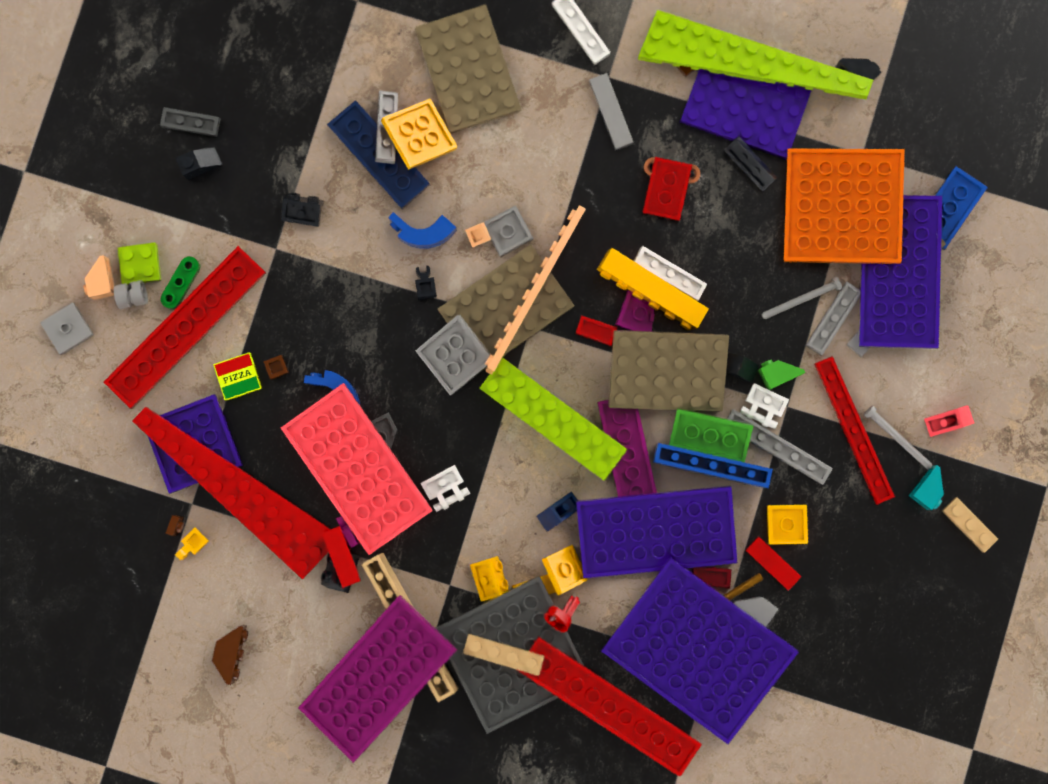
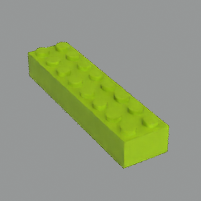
[480,357,627,481]

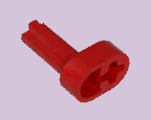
[544,595,580,632]

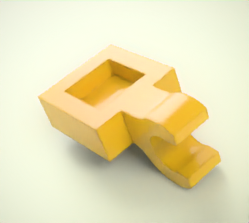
[175,527,209,560]

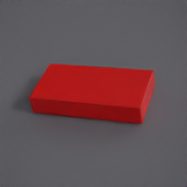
[575,315,617,346]

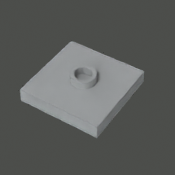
[40,302,94,355]

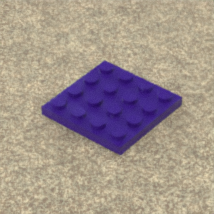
[148,394,243,494]

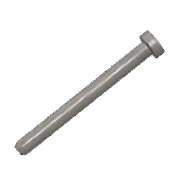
[761,277,842,319]
[864,406,933,469]

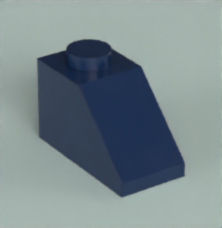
[536,491,578,532]

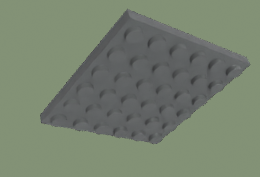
[435,576,584,734]

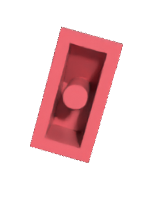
[924,405,974,437]

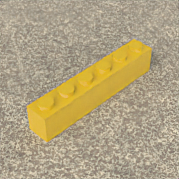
[597,248,709,330]

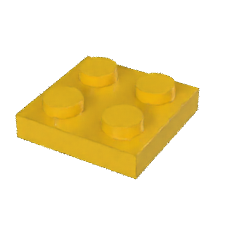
[767,505,808,544]
[542,544,588,595]

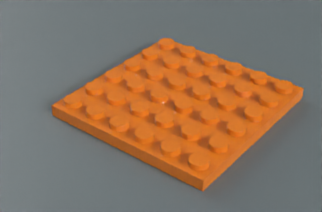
[784,149,905,264]

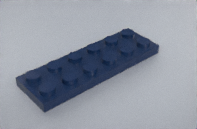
[327,100,430,209]

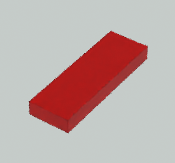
[322,526,361,588]
[745,536,801,591]

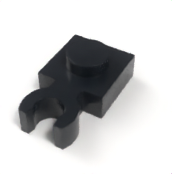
[415,265,437,300]

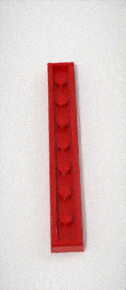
[814,356,895,505]

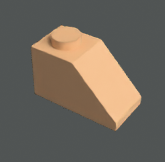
[84,255,114,300]

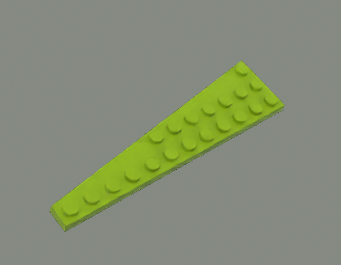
[638,10,873,100]

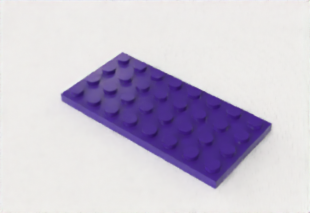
[859,195,942,349]
[576,486,738,578]

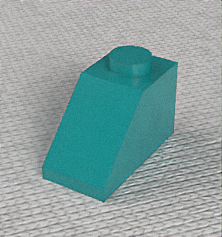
[909,465,944,510]

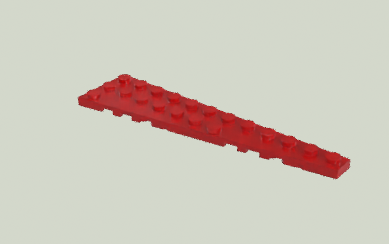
[132,407,331,580]

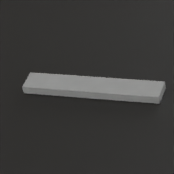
[727,409,833,485]

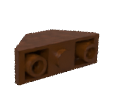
[212,625,249,685]

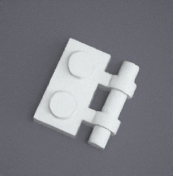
[740,383,789,429]
[421,465,470,512]

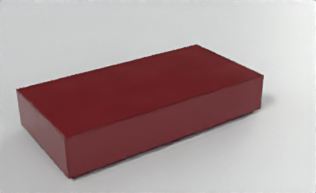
[692,566,732,589]

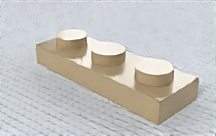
[941,497,998,553]

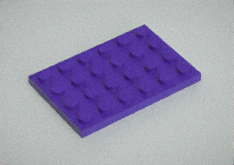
[680,69,812,160]

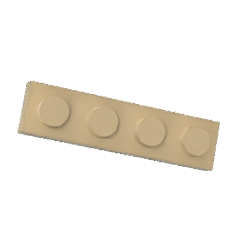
[463,634,544,676]

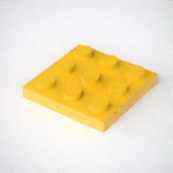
[381,99,458,170]

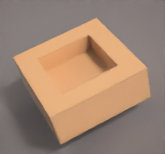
[465,222,491,248]

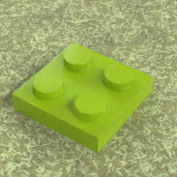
[117,242,161,285]

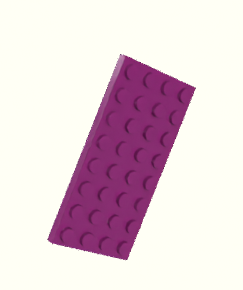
[298,595,457,763]

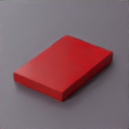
[642,157,692,221]

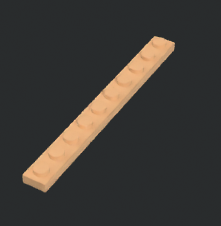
[485,205,586,375]

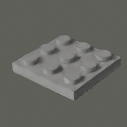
[415,315,490,396]

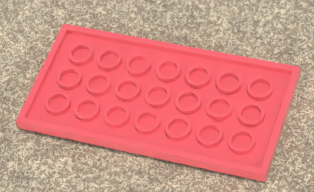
[281,383,433,555]

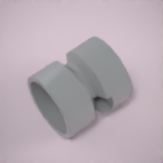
[113,280,148,310]

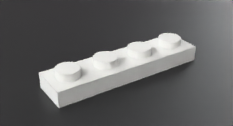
[552,0,610,65]
[634,246,707,301]

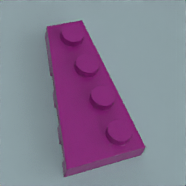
[615,290,654,332]

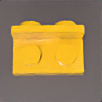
[470,556,509,602]

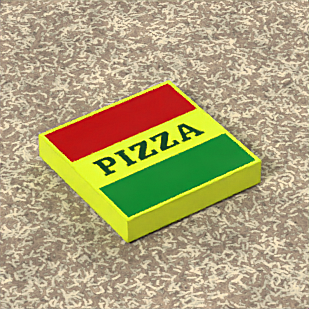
[213,352,262,401]

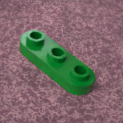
[161,256,200,309]

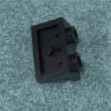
[281,193,324,227]

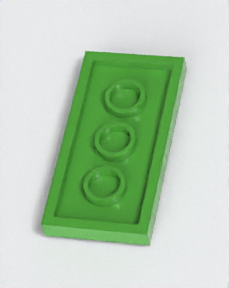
[669,408,753,463]

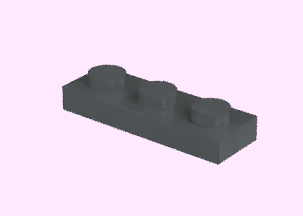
[160,107,221,137]

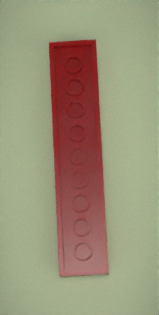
[104,246,266,409]
[517,636,702,777]

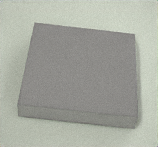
[484,205,534,257]

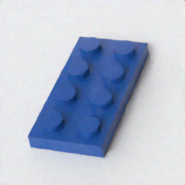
[935,166,988,250]

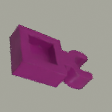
[336,516,361,548]

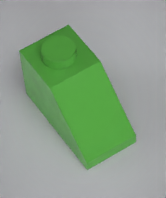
[758,359,805,390]

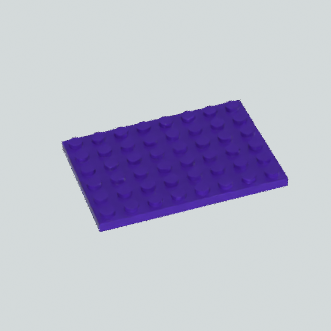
[601,557,799,744]

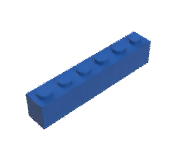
[652,443,773,488]

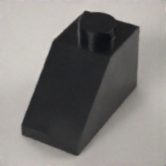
[835,58,882,82]
[176,147,222,180]

